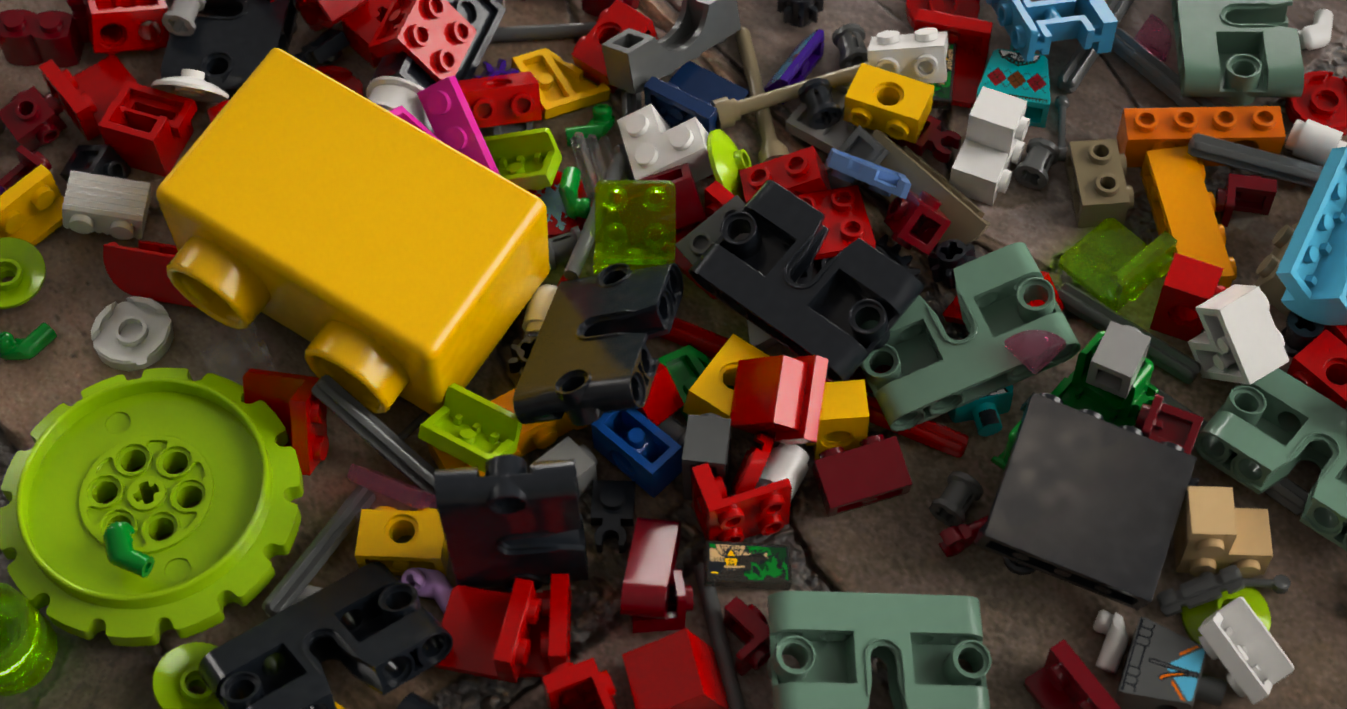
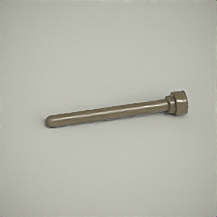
[735,27,789,163]
[710,61,868,130]

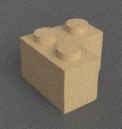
[1173,486,1273,578]

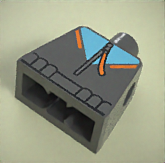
[1114,617,1227,709]

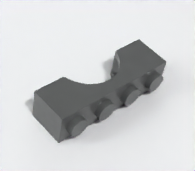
[602,0,741,94]

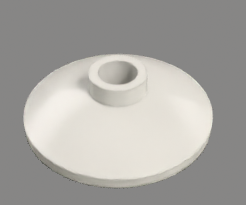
[152,69,229,103]

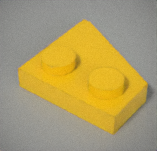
[511,48,611,120]

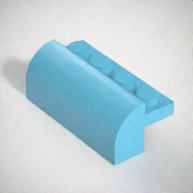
[1276,147,1347,325]

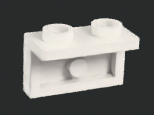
[867,27,949,83]
[1198,596,1294,705]

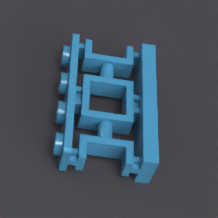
[986,0,1118,62]

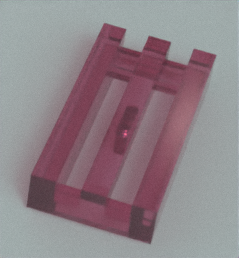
[347,464,437,510]

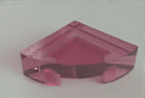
[1134,14,1172,62]
[1005,330,1066,375]

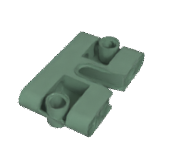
[1171,0,1304,106]
[860,242,1081,432]
[1194,368,1347,551]
[766,591,992,709]

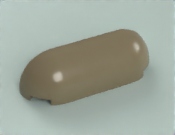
[871,129,990,245]

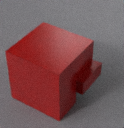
[98,81,198,177]
[730,355,828,445]
[622,628,729,709]

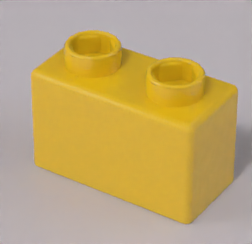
[156,48,550,415]

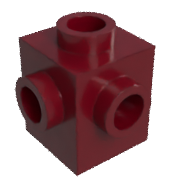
[0,86,68,152]
[884,190,952,255]

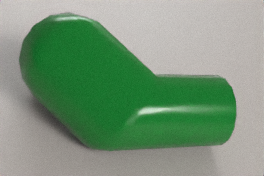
[565,104,615,147]
[558,166,591,220]
[103,521,154,578]

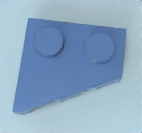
[826,148,912,199]

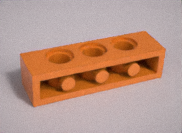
[1117,106,1286,167]

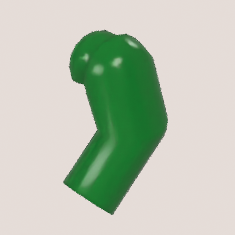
[0,322,57,361]

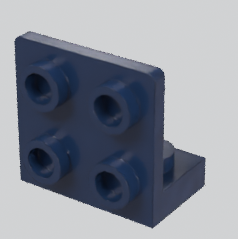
[644,61,749,133]

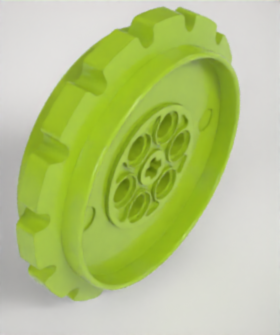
[0,367,304,647]

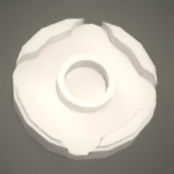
[91,296,174,371]

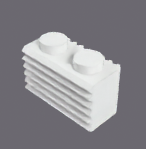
[62,170,151,240]

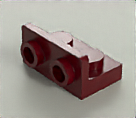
[1024,639,1121,709]

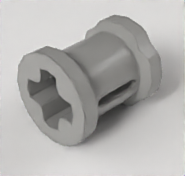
[162,0,206,36]

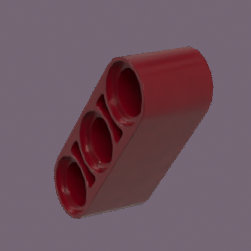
[620,517,681,620]

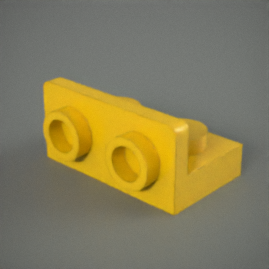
[0,164,64,246]

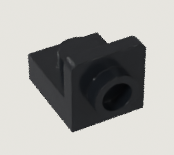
[60,144,132,183]

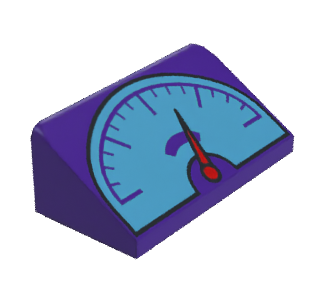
[764,29,824,105]

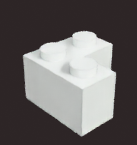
[950,86,1030,206]
[617,104,713,183]
[1188,284,1289,385]

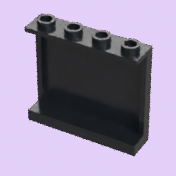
[974,393,1196,610]

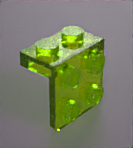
[593,180,676,274]
[1059,218,1177,312]

